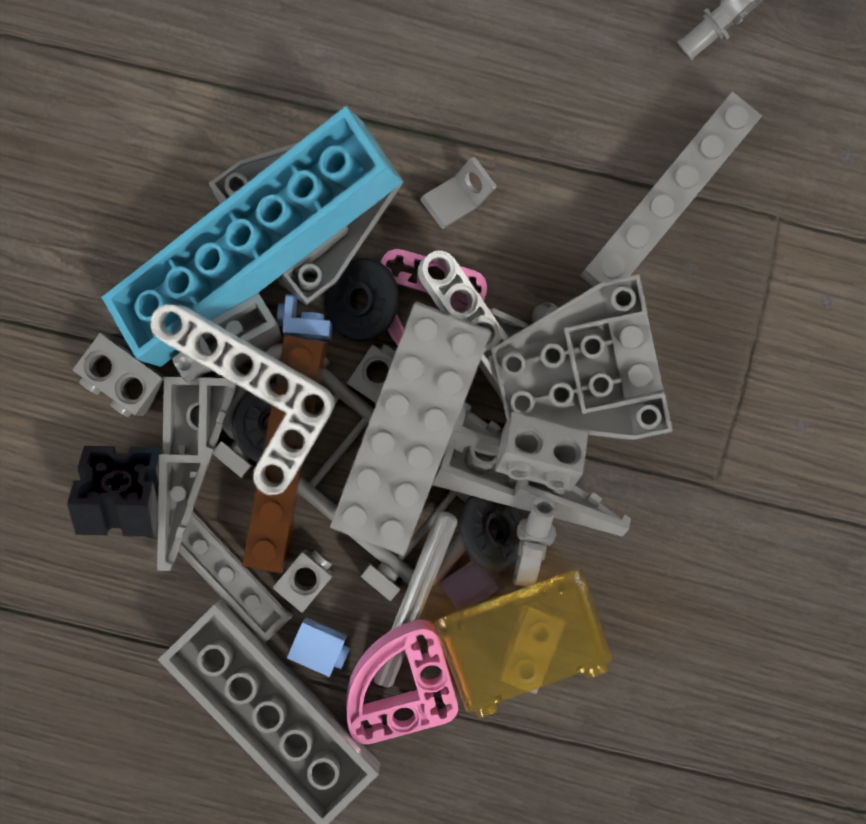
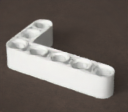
[418,251,508,401]
[151,305,334,495]

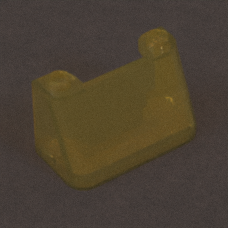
[434,569,613,719]

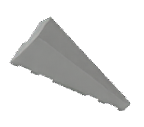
[157,377,237,571]
[432,402,631,536]

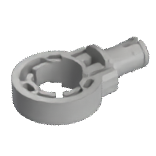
[677,0,763,60]
[513,497,557,588]

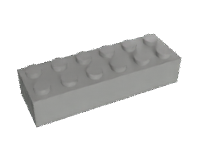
[330,301,491,556]
[158,599,381,824]

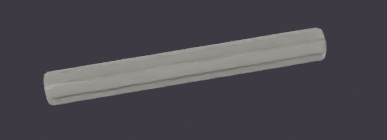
[374,511,457,688]

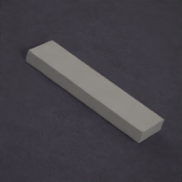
[178,509,294,643]

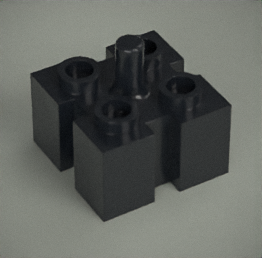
[67,445,162,537]

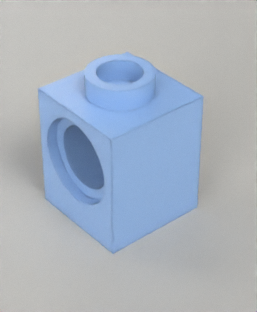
[287,617,350,677]

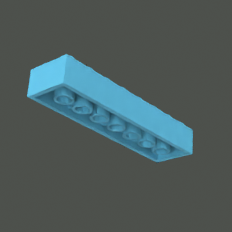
[101,106,403,367]

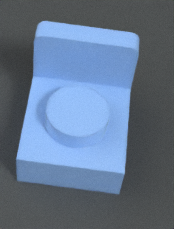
[277,294,333,340]

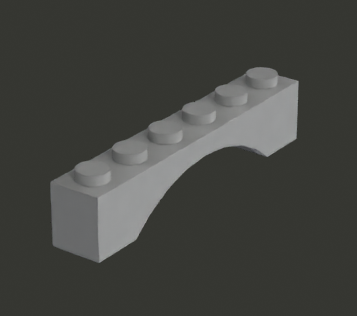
[580,91,762,287]

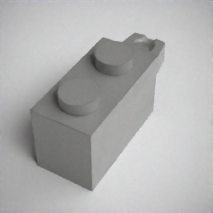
[172,293,283,382]

